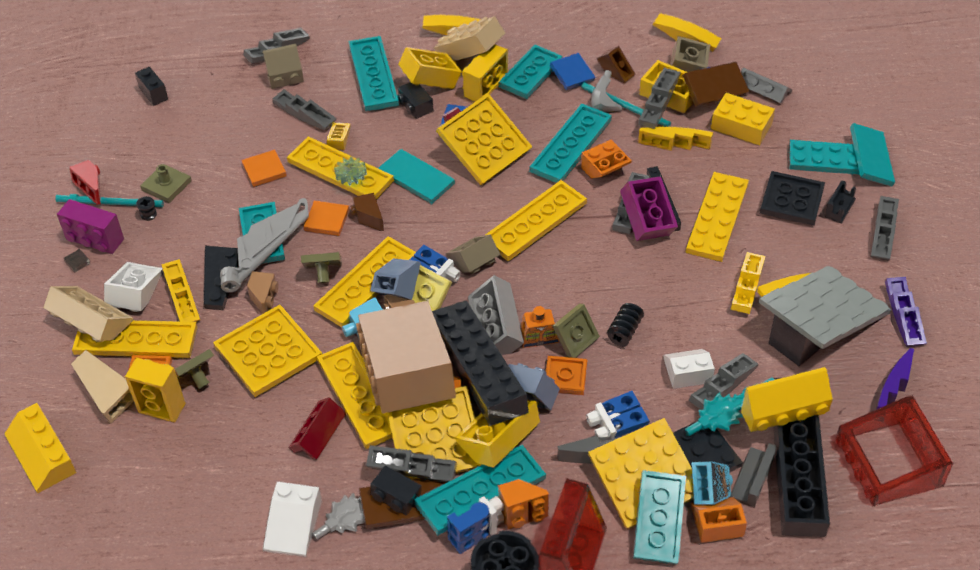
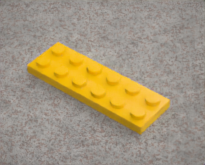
[287,136,394,199]
[686,172,749,262]
[485,180,587,261]
[313,236,416,327]
[72,320,197,358]
[317,342,393,449]

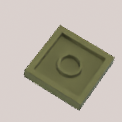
[140,164,192,203]
[301,252,342,283]
[553,303,600,358]
[174,349,214,389]

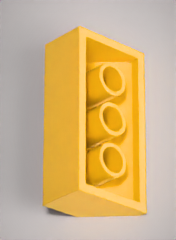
[741,367,833,432]
[455,399,540,468]
[4,403,76,494]

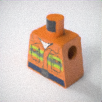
[520,306,559,348]

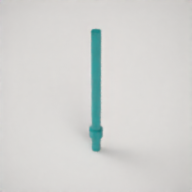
[582,82,671,127]
[55,194,164,208]

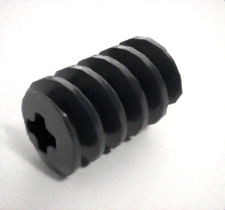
[607,303,644,347]

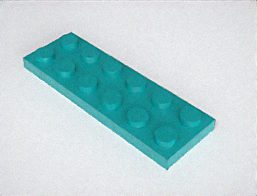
[349,36,399,111]
[529,103,612,183]
[415,445,546,536]

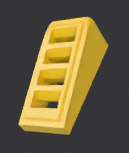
[327,123,351,150]

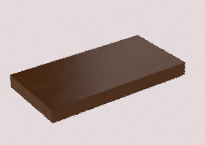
[682,61,749,107]
[359,479,445,529]

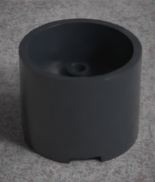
[470,531,540,570]

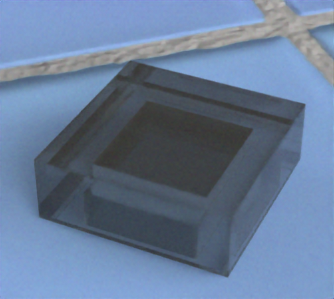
[63,249,90,273]

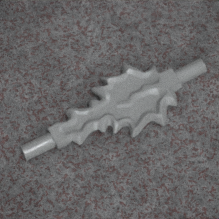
[312,493,365,540]

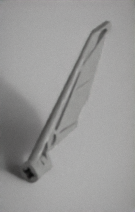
[220,198,309,292]

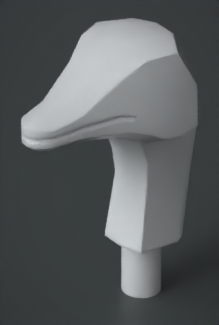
[591,70,622,112]

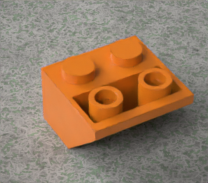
[581,139,632,179]
[498,479,549,530]
[691,497,747,543]

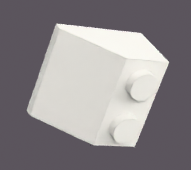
[663,349,715,389]

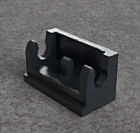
[825,180,856,224]

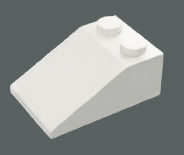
[104,262,163,312]
[263,482,322,557]

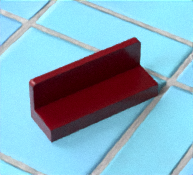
[288,397,346,460]

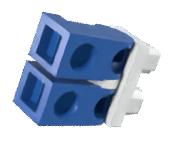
[409,245,460,282]
[586,391,650,442]
[447,496,504,554]

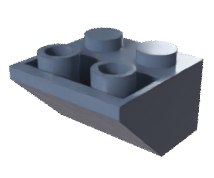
[370,258,421,300]
[508,363,560,410]

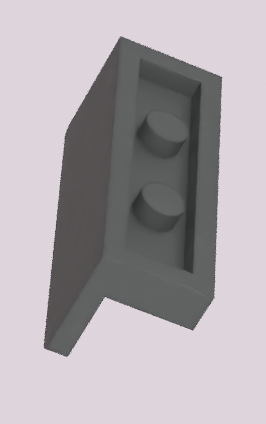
[741,67,792,104]
[731,443,777,508]

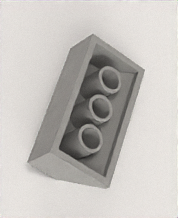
[468,275,524,355]

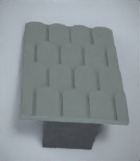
[759,266,891,366]

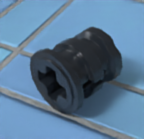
[136,196,157,221]

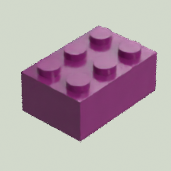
[620,176,678,241]
[57,199,124,254]

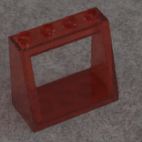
[835,395,953,506]
[539,478,607,570]

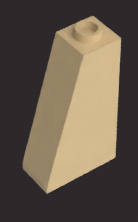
[71,350,134,424]

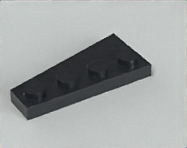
[204,245,239,311]

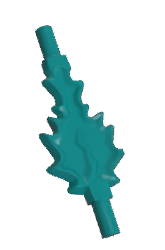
[685,377,774,436]

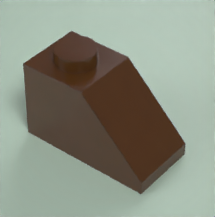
[596,46,636,83]
[350,193,384,231]

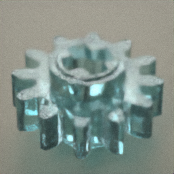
[334,157,367,186]

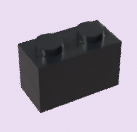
[135,66,169,106]
[397,82,434,119]
[370,465,422,516]

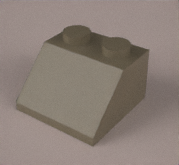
[670,36,710,72]
[263,44,304,89]
[445,234,500,274]

